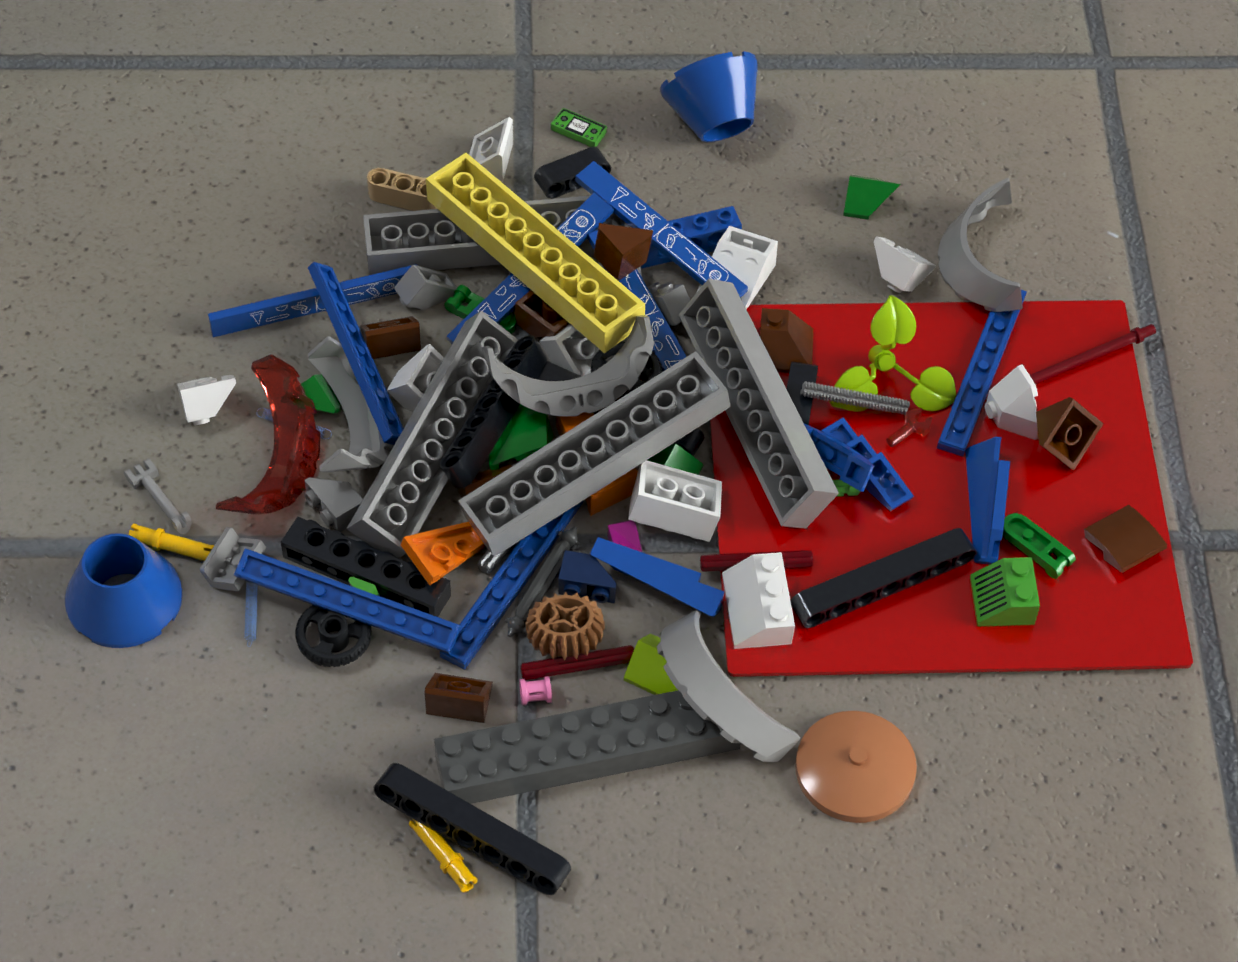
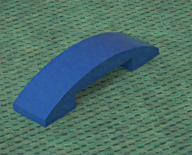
[804,424,874,492]

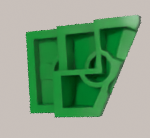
[489,404,553,470]

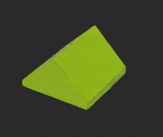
[623,633,678,695]

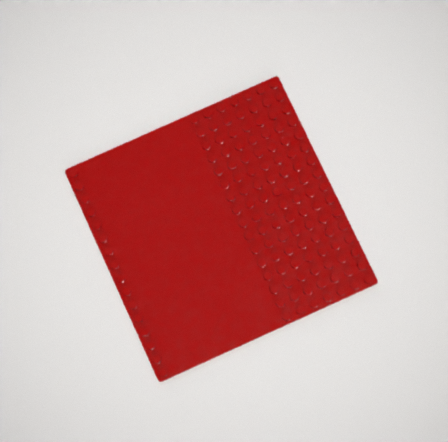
[710,300,1193,677]

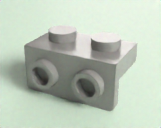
[200,527,266,591]

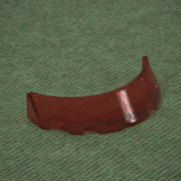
[216,354,320,514]

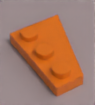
[400,522,485,586]

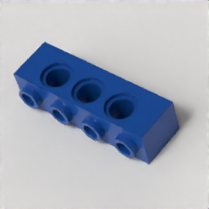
[641,206,742,269]

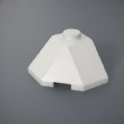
[874,237,936,293]
[387,344,444,412]
[985,364,1039,440]
[177,375,236,425]

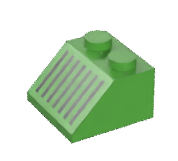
[970,557,1040,626]

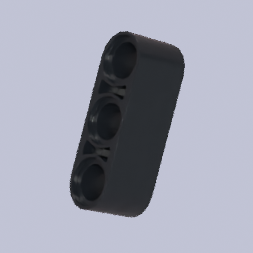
[534,147,612,199]
[787,361,818,425]

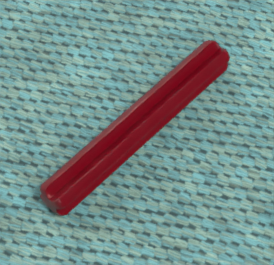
[700,550,813,572]
[520,645,634,680]

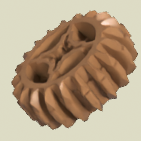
[526,592,605,661]

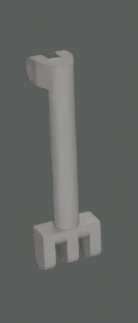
[124,458,192,535]

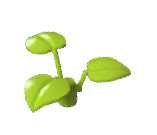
[829,295,957,411]

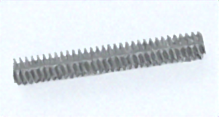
[800,381,910,415]

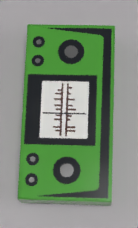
[551,108,607,147]

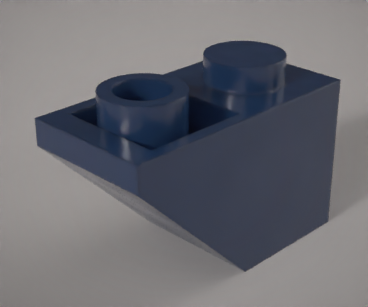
[558,550,616,603]

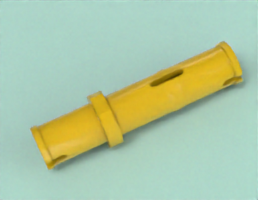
[128,523,215,561]
[409,818,478,893]

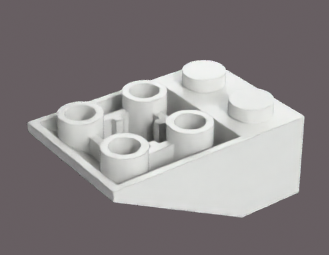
[696,226,778,310]

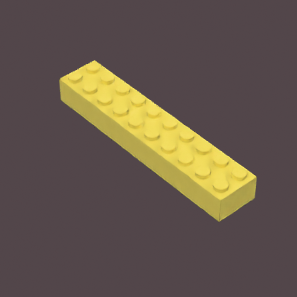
[426,153,645,353]

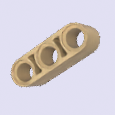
[367,168,437,211]

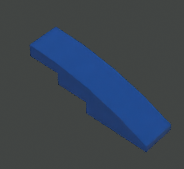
[821,417,914,511]

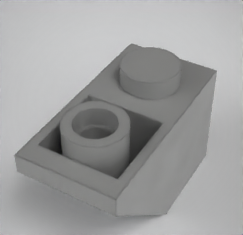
[647,282,690,325]
[304,477,363,532]

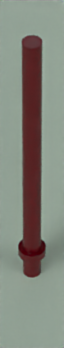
[1030,324,1156,384]

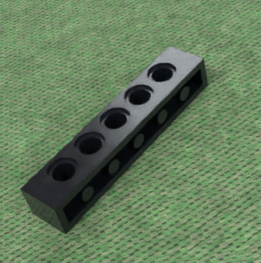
[281,516,451,617]

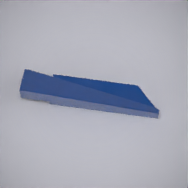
[965,437,1010,565]
[590,537,725,617]

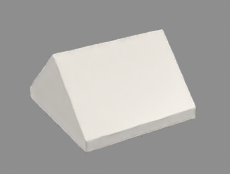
[469,117,513,182]

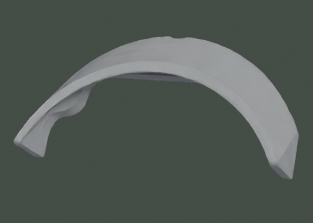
[938,178,1023,312]
[482,315,654,417]
[308,336,394,472]
[657,610,800,762]

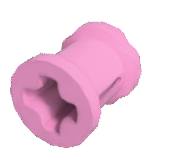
[519,676,552,706]

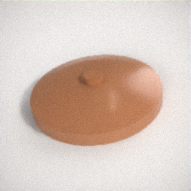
[795,711,917,823]

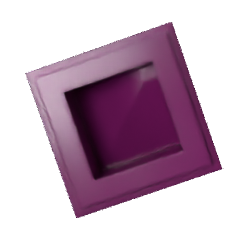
[607,520,642,552]

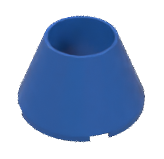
[660,51,758,142]
[65,534,182,648]

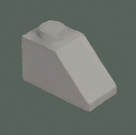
[394,265,457,310]

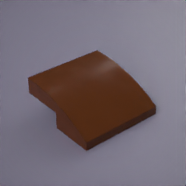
[1084,505,1167,573]

